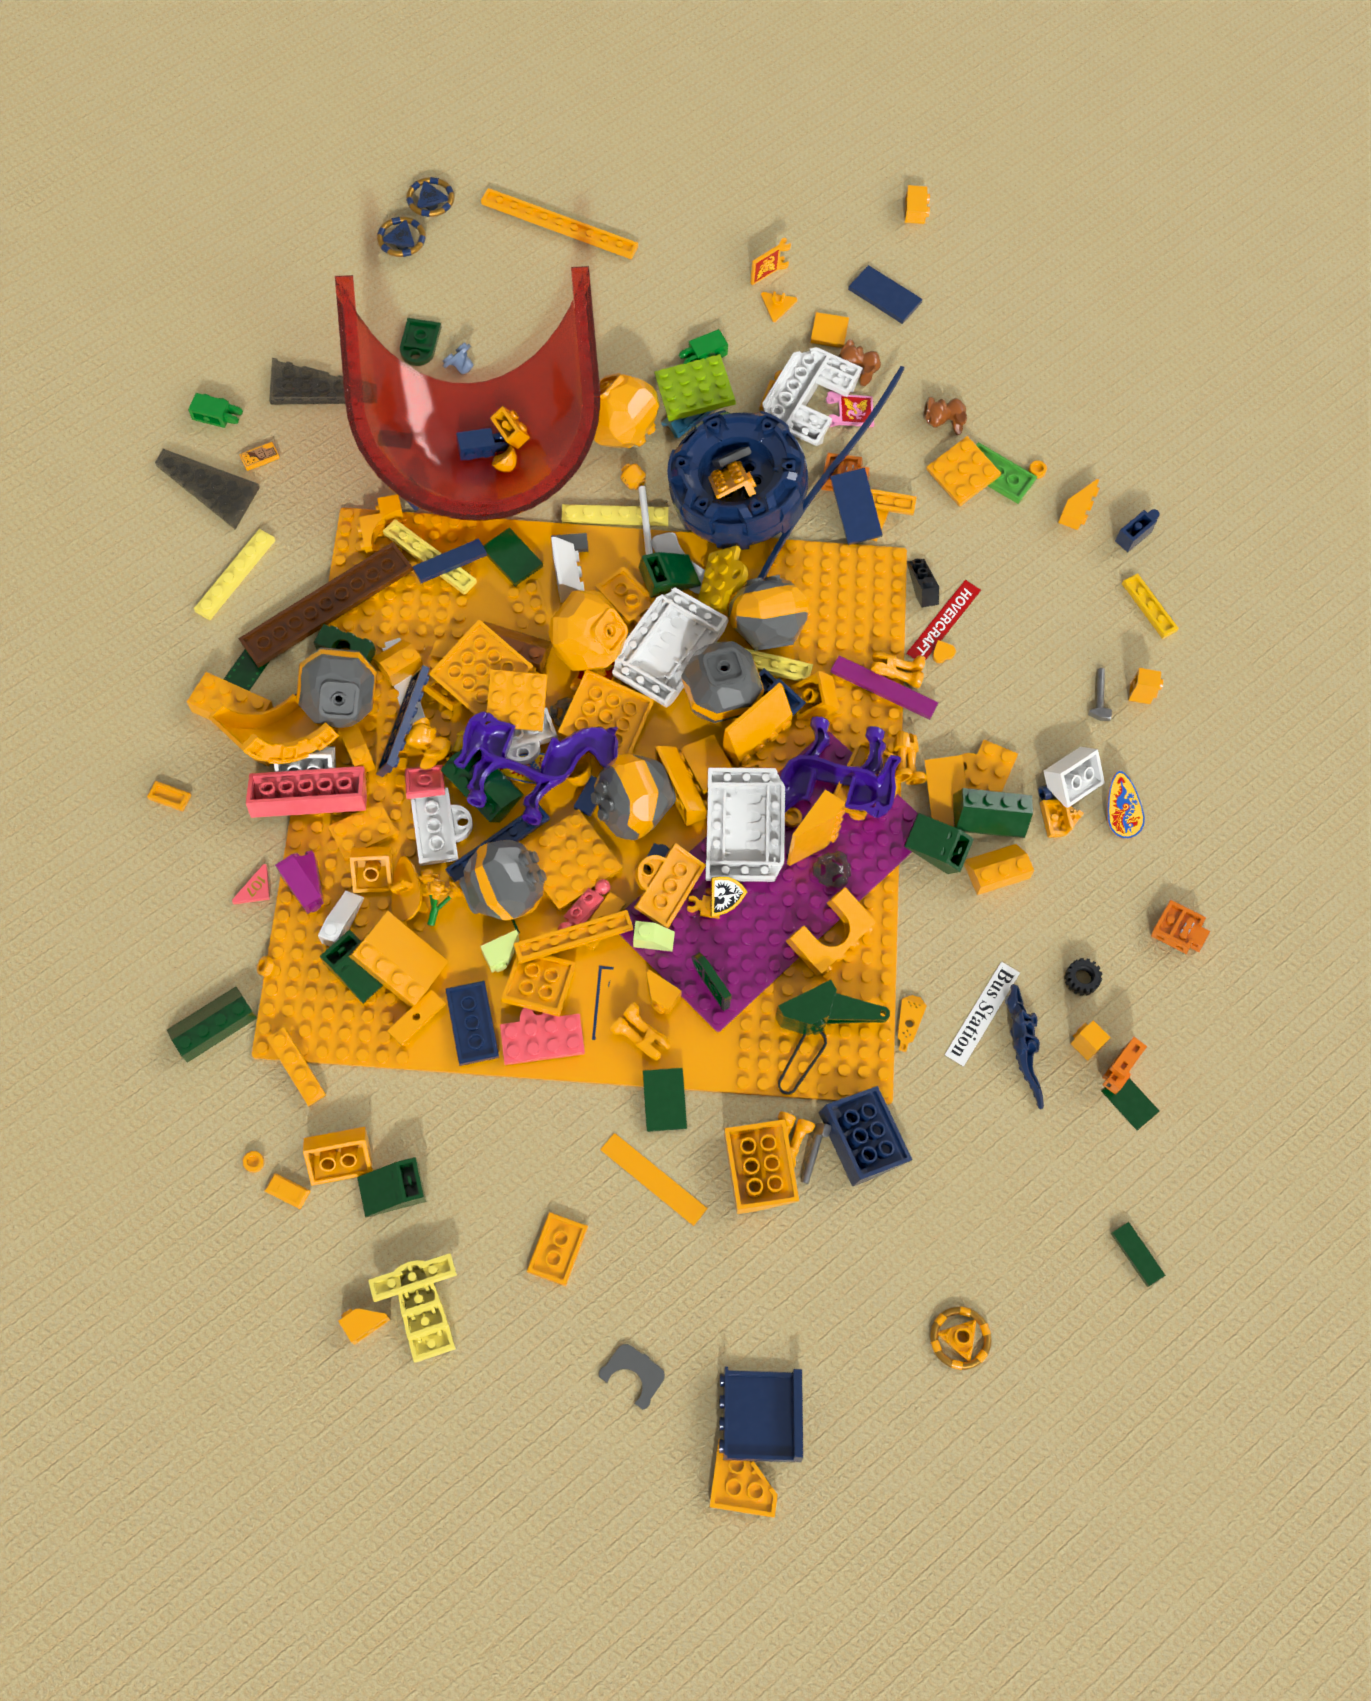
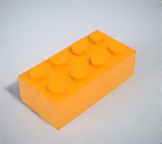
[187,672,274,720]

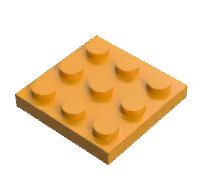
[926,436,1001,507]
[486,669,548,732]
[502,955,576,1017]

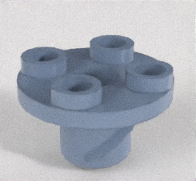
[442,342,474,375]

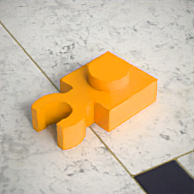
[687,895,720,919]

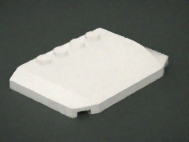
[612,588,729,707]
[706,768,785,882]

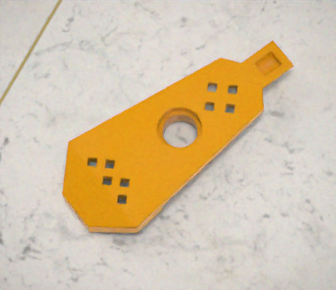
[897,995,927,1052]

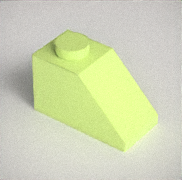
[633,921,675,952]
[480,930,519,972]

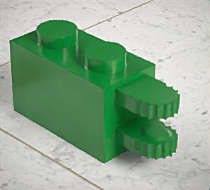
[679,329,728,364]
[188,393,243,428]

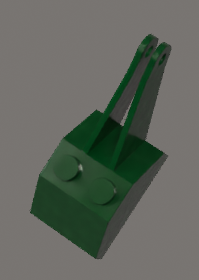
[775,980,890,1036]

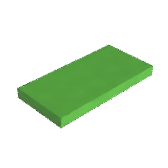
[976,442,1037,504]

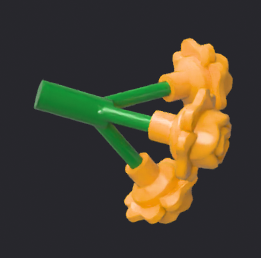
[418,869,465,926]

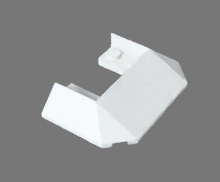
[762,347,863,446]

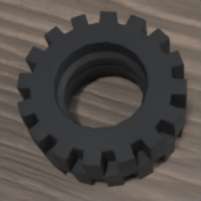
[1064,958,1103,996]

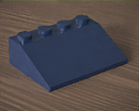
[818,1086,913,1187]

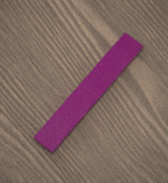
[830,656,939,720]

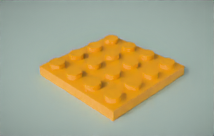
[429,619,534,715]
[557,670,654,756]
[524,809,623,912]

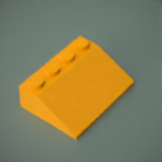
[723,682,793,768]
[787,790,845,866]
[349,911,448,1007]
[724,1119,799,1214]

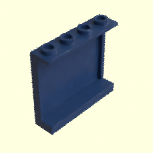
[719,1367,803,1463]

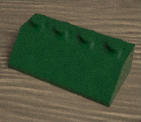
[440,749,524,822]
[953,788,1033,838]
[167,986,257,1063]

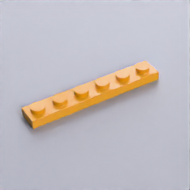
[513,910,633,964]

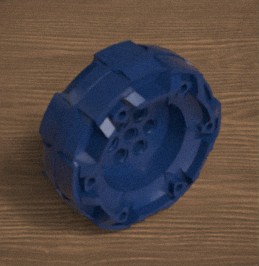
[667,410,809,550]

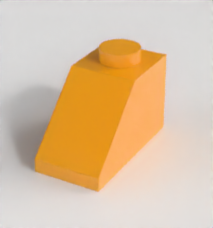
[646,970,682,1015]
[338,1308,390,1345]

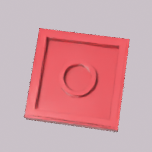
[405,765,445,799]

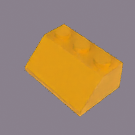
[964,844,1035,895]
[303,1127,373,1186]

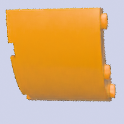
[208,694,339,764]

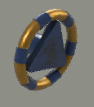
[406,177,454,217]
[377,217,426,257]

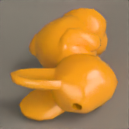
[406,717,452,770]

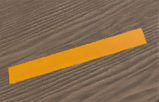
[600,1133,708,1226]

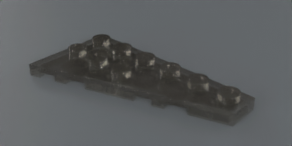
[269,357,376,405]
[155,449,260,530]

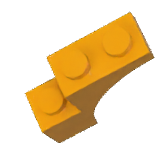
[357,494,404,557]

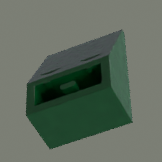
[638,552,701,598]
[904,813,974,874]
[320,930,383,1004]
[357,1157,427,1218]

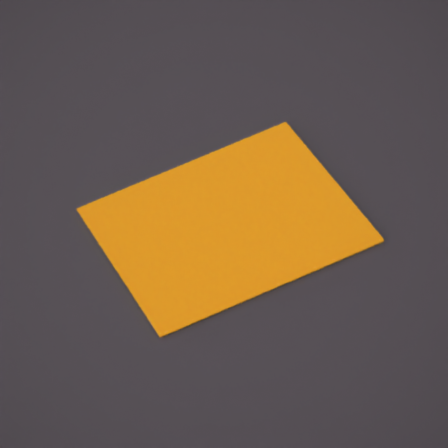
[252,508,907,1105]

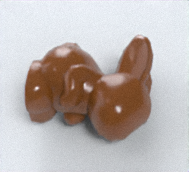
[839,339,881,386]
[923,397,967,435]

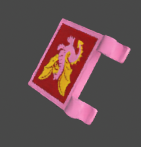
[826,391,874,427]

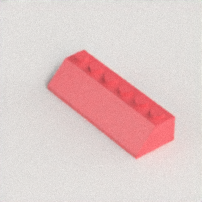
[246,766,367,818]

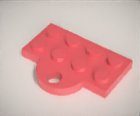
[500,1008,585,1065]

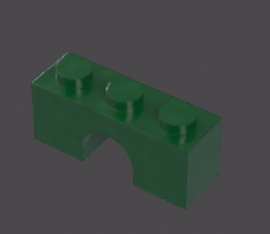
[314,624,376,663]

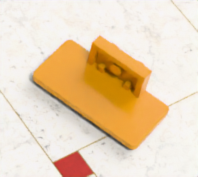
[708,461,756,499]

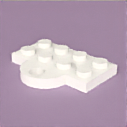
[506,707,557,765]
[411,787,473,866]

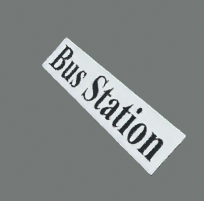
[945,962,1020,1067]

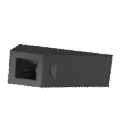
[907,559,940,608]

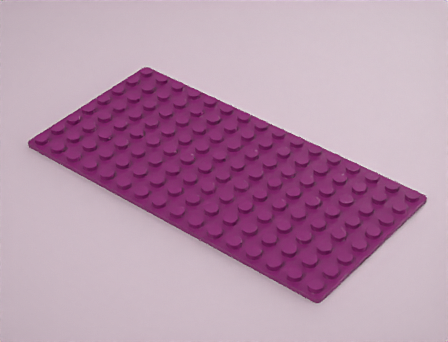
[619,731,917,1032]

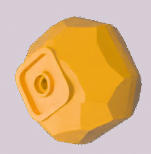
[585,373,660,448]
[548,591,628,671]

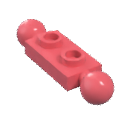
[557,879,611,930]

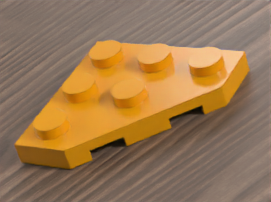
[709,1440,778,1518]

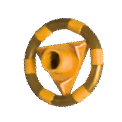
[930,1306,992,1370]

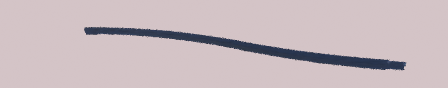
[758,366,905,581]

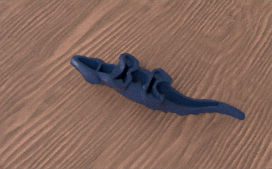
[1005,984,1044,1110]

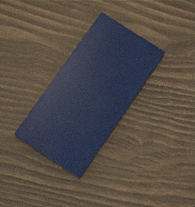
[848,265,923,324]
[830,468,883,545]
[445,981,499,1066]

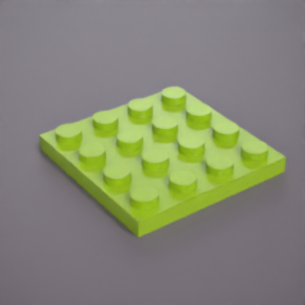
[654,354,736,422]

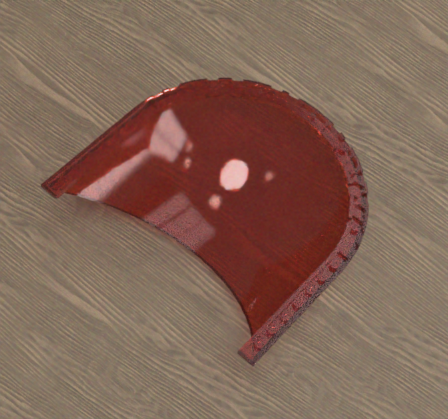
[335,266,600,521]

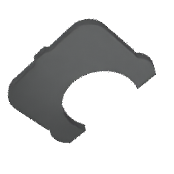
[599,1344,665,1410]

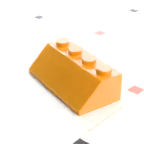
[655,746,708,826]

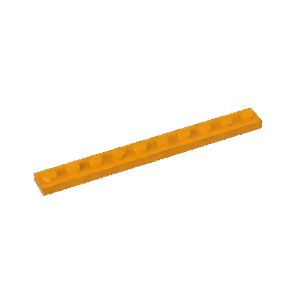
[481,188,638,259]

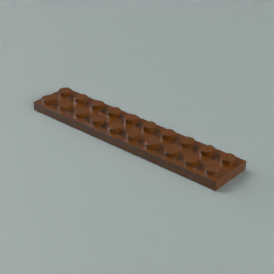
[238,542,413,668]

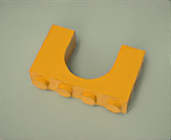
[785,887,876,976]

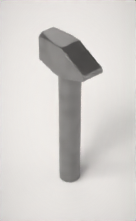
[1088,668,1112,721]
[801,1123,831,1184]

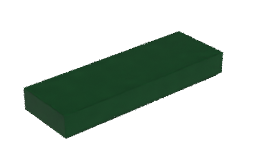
[1111,1222,1166,1287]

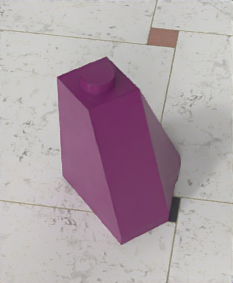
[275,851,324,914]

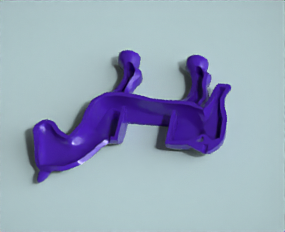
[454,711,618,825]
[780,716,901,818]

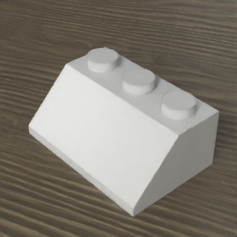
[551,537,585,603]
[274,747,336,772]
[1044,747,1105,808]

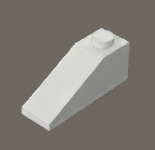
[318,891,364,946]

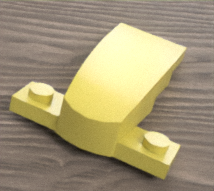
[368,1253,457,1363]

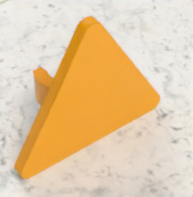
[761,291,797,322]

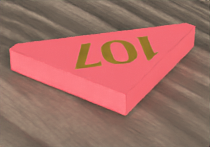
[232,864,270,905]

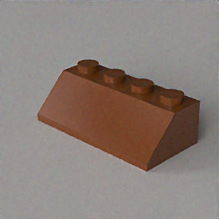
[483,621,552,673]

